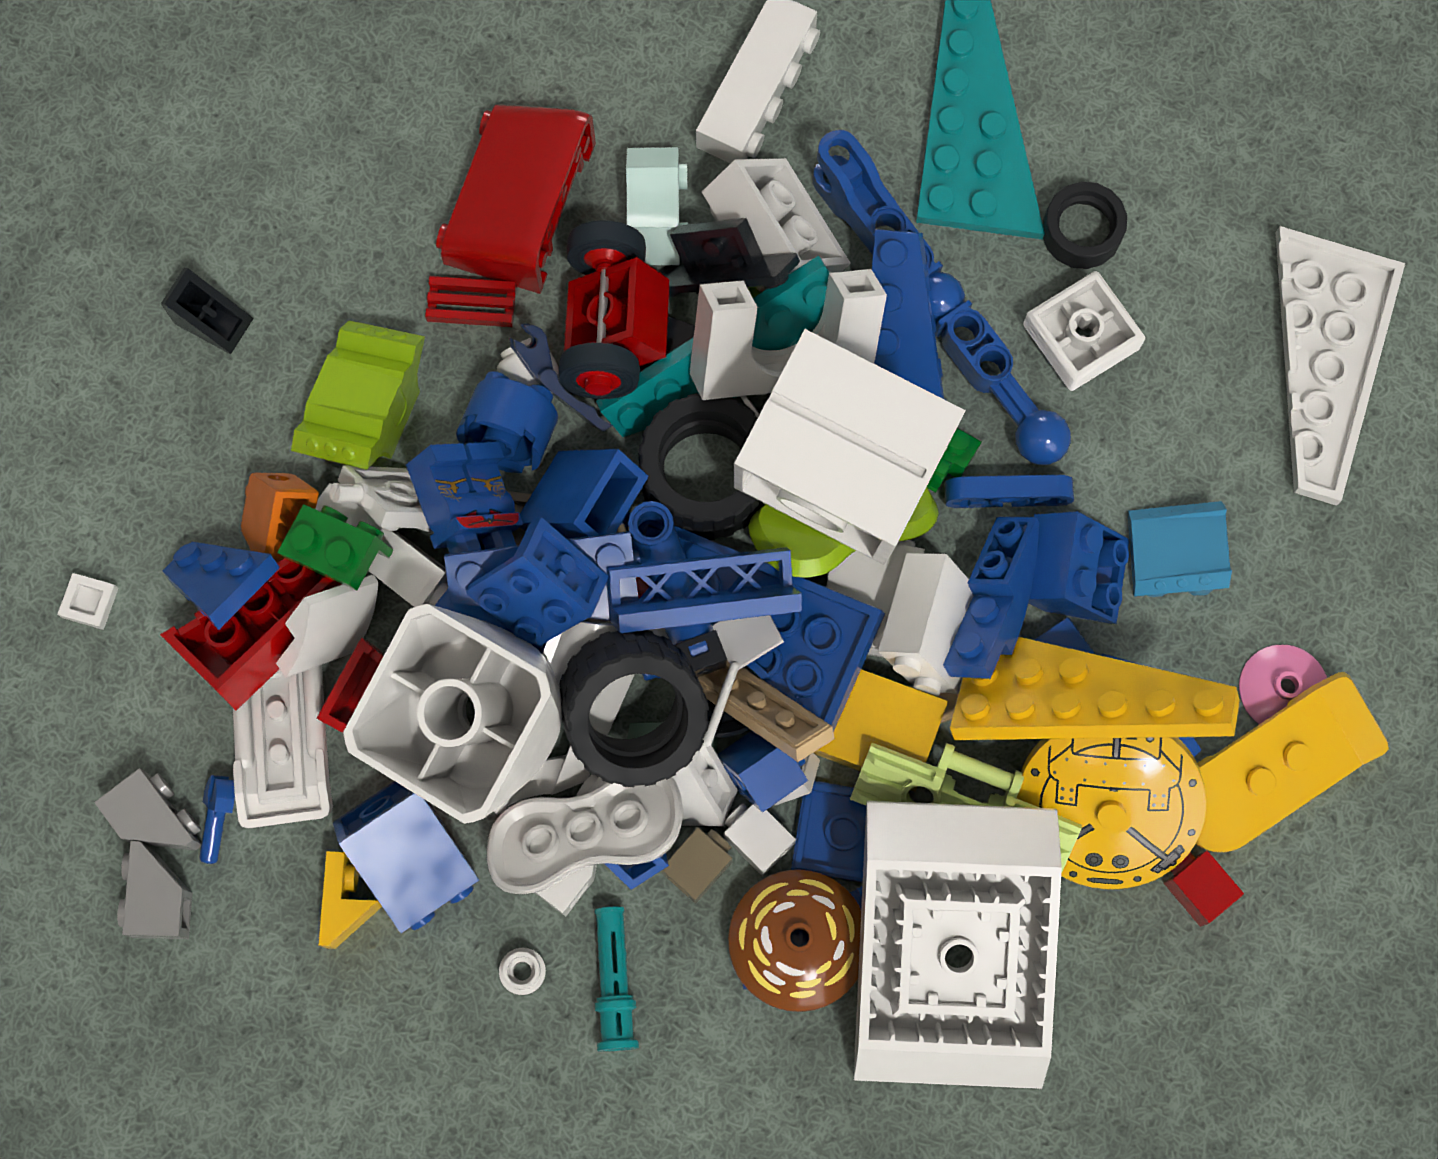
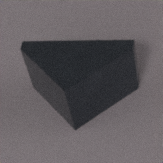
[161,267,254,354]

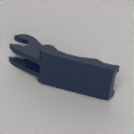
[509,323,613,431]

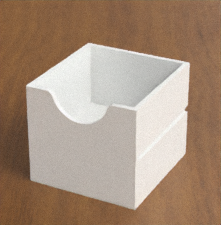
[734,329,966,565]

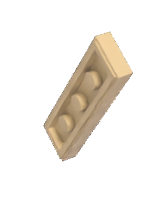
[698,660,835,762]

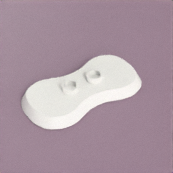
[487,777,683,894]

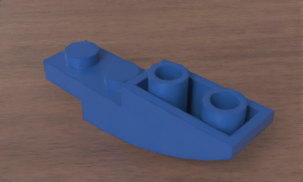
[943,517,1040,679]

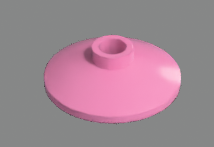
[1239,645,1327,724]

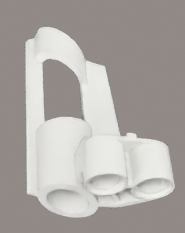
[494,618,668,815]

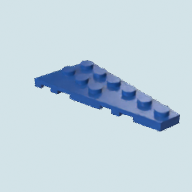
[632,520,885,732]

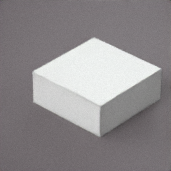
[57,573,119,630]

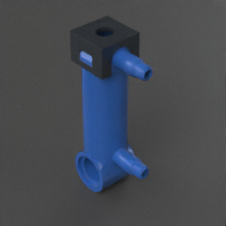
[628,501,727,681]

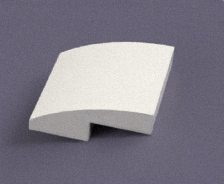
[276,575,378,678]

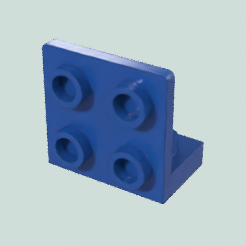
[466,517,609,648]

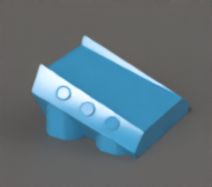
[1127,501,1232,597]

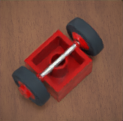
[558,220,670,399]

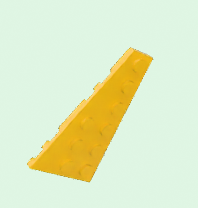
[950,637,1240,740]

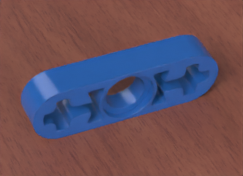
[945,475,1074,508]

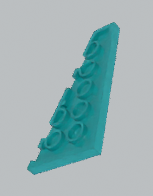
[916,0,1045,240]

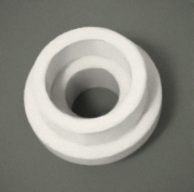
[499,948,546,995]

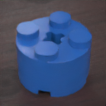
[456,371,558,473]

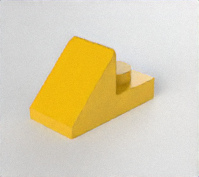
[318,851,382,949]

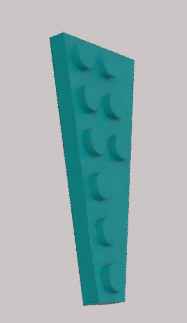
[596,255,831,437]

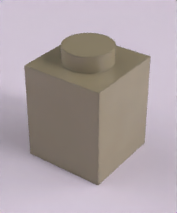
[661,828,732,904]

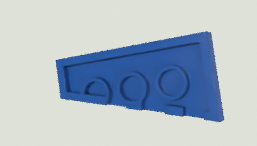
[872,229,946,400]

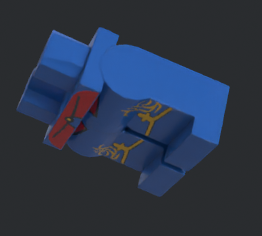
[406,442,523,554]

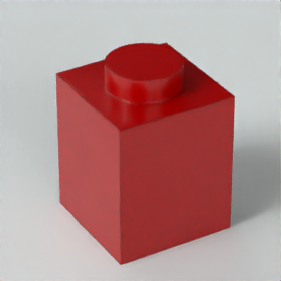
[1164,850,1244,927]

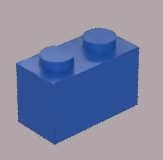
[717,731,808,813]

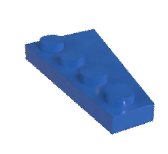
[444,531,639,621]

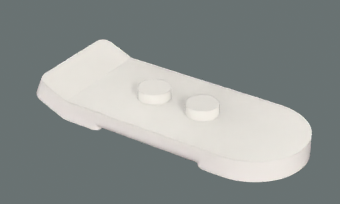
[232,665,333,828]

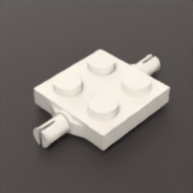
[330,465,433,532]

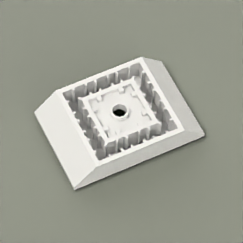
[853,801,1062,1089]

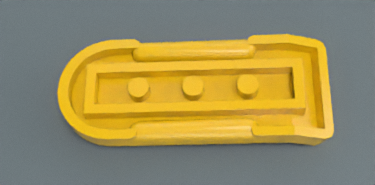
[1195,672,1389,852]

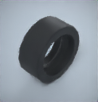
[1043,181,1127,269]

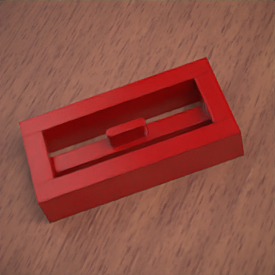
[425,276,517,327]

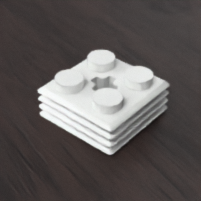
[1023,271,1145,391]

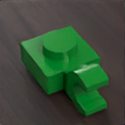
[926,428,982,493]

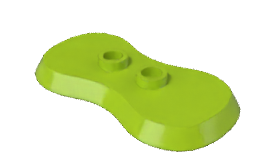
[748,488,939,578]

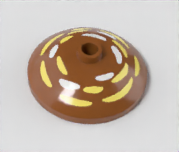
[728,870,861,1012]

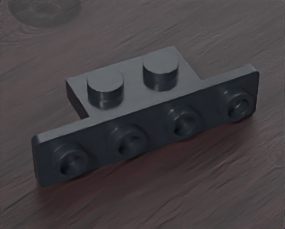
[658,218,800,298]

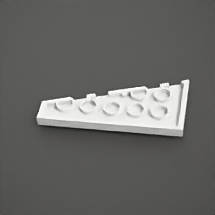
[1275,226,1405,506]

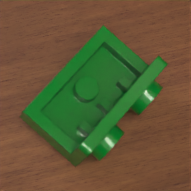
[277,504,394,591]

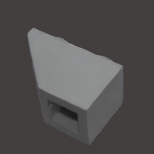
[94,768,202,851]
[117,841,193,939]

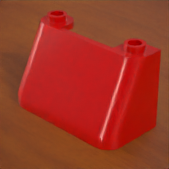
[436,104,596,294]

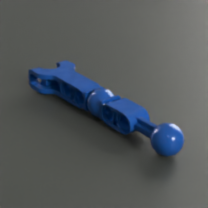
[812,130,1071,465]

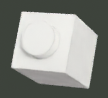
[724,803,796,877]

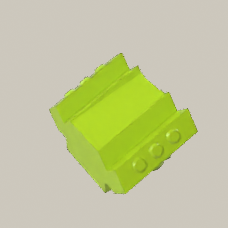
[291,320,425,470]

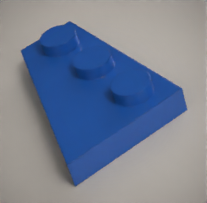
[162,542,280,630]

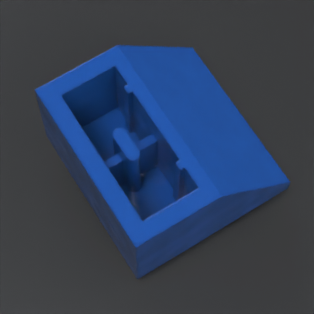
[1028,511,1130,624]

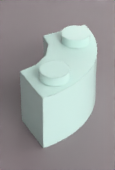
[626,147,688,266]

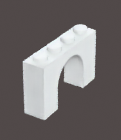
[690,269,887,400]

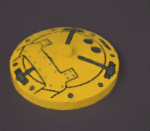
[1017,737,1206,889]

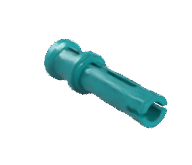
[594,906,639,1052]

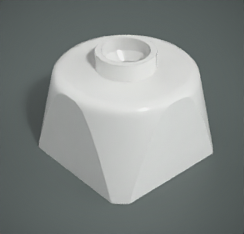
[343,604,562,824]

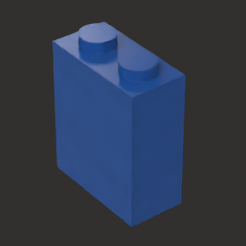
[520,449,649,539]

